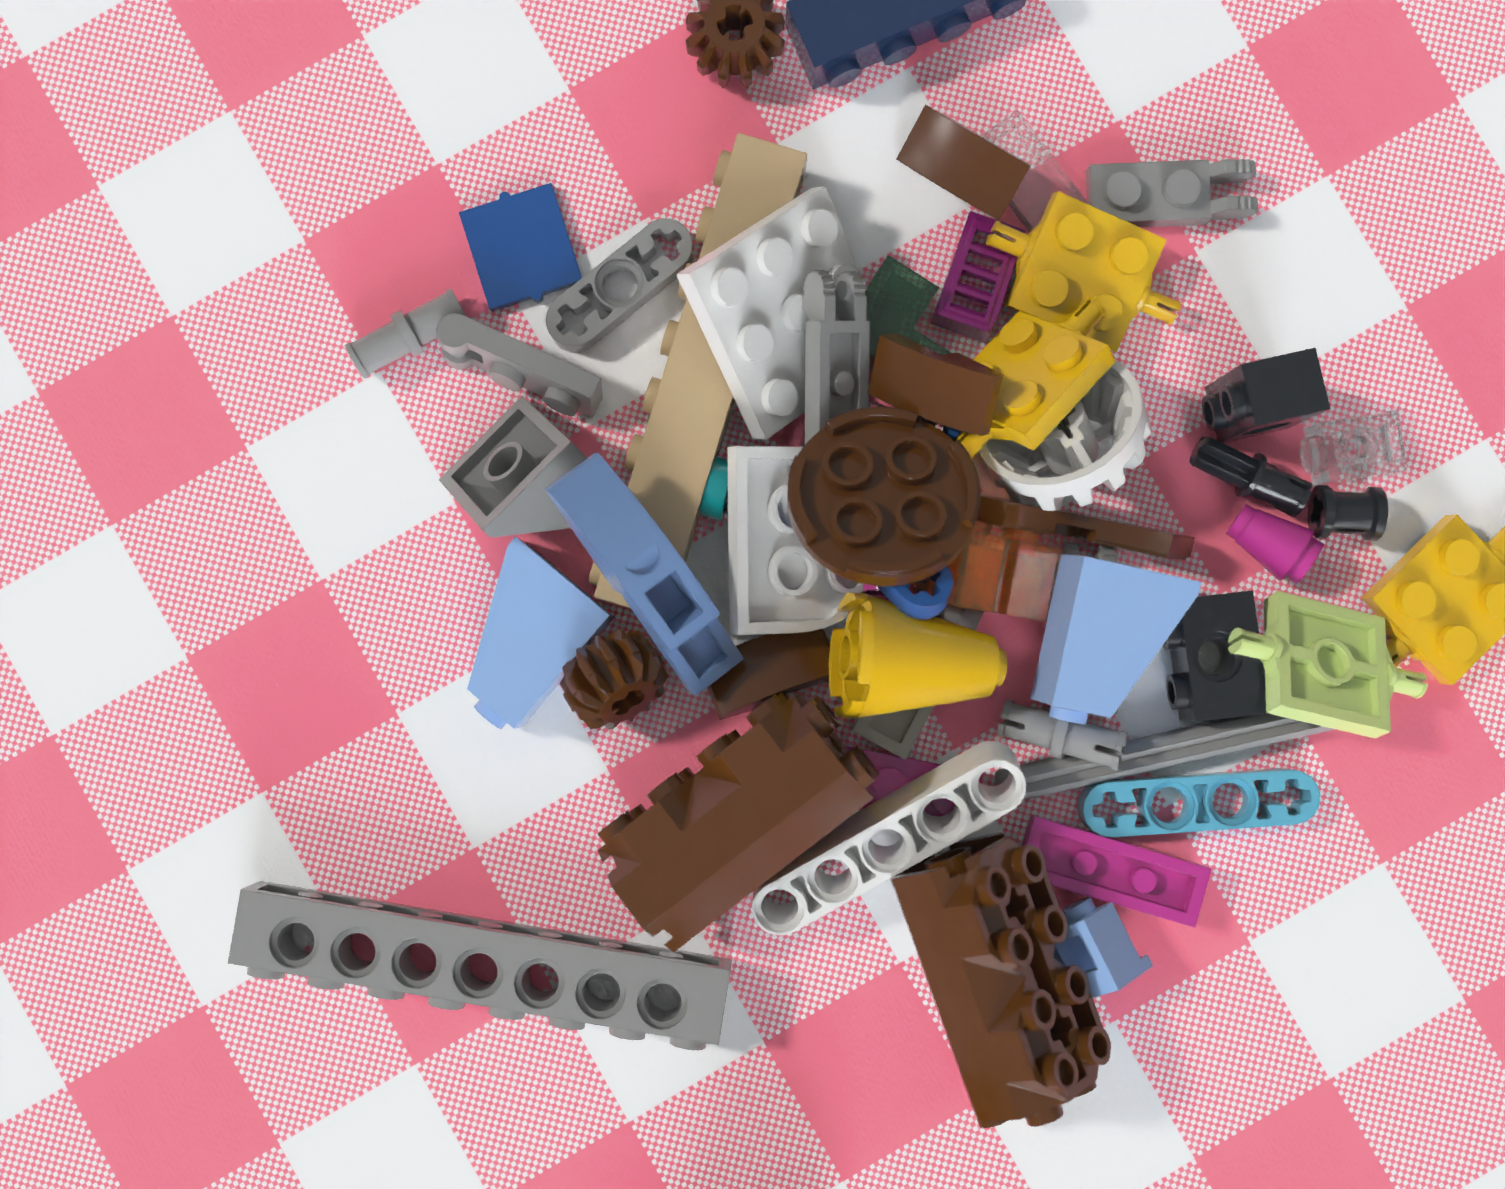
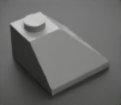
[439,396,587,538]

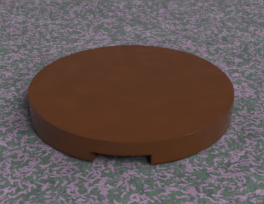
[787,407,981,586]

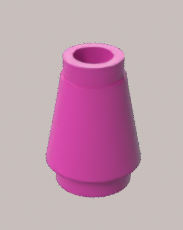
[1226,504,1324,584]

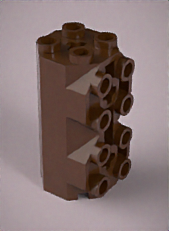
[598,692,879,952]
[890,832,1111,1128]

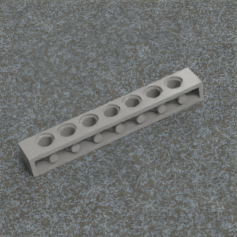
[227,881,732,1051]

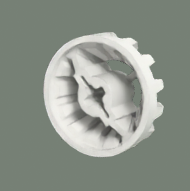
[979,360,1151,511]

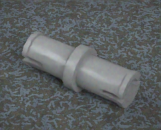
[344,288,467,379]
[997,699,1128,770]

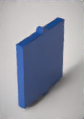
[459,183,582,312]

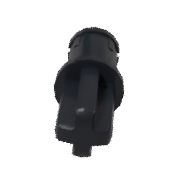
[1189,436,1313,517]

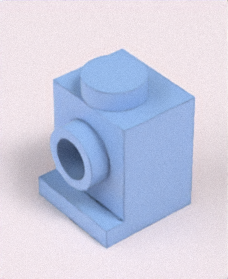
[1053,897,1153,998]

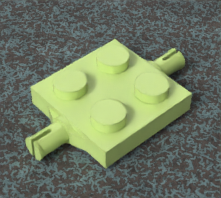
[1228,591,1428,739]

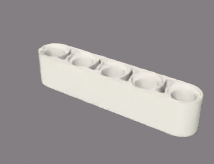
[752,741,1026,935]

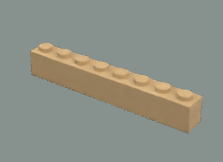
[589,132,808,609]

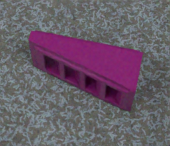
[930,211,1026,343]

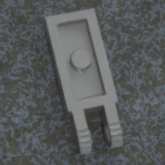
[1085,159,1258,228]
[802,270,870,444]

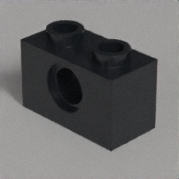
[1202,347,1331,443]
[1162,590,1267,722]

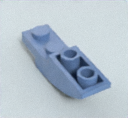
[545,452,744,696]

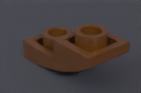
[896,104,1031,221]
[868,333,1004,436]
[707,628,830,720]

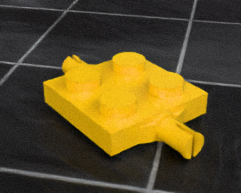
[986,191,1181,352]
[954,298,1116,458]
[1361,514,1505,686]

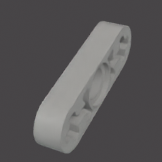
[546,218,694,353]

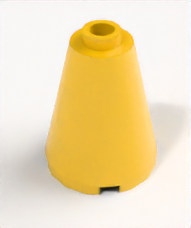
[829,593,1007,719]

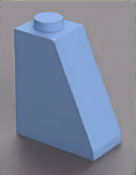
[467,536,615,729]
[1030,554,1201,725]

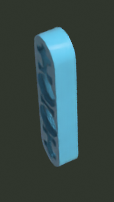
[1077,768,1320,837]

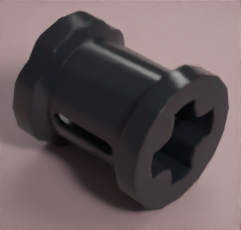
[1307,485,1388,541]

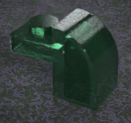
[865,255,951,372]

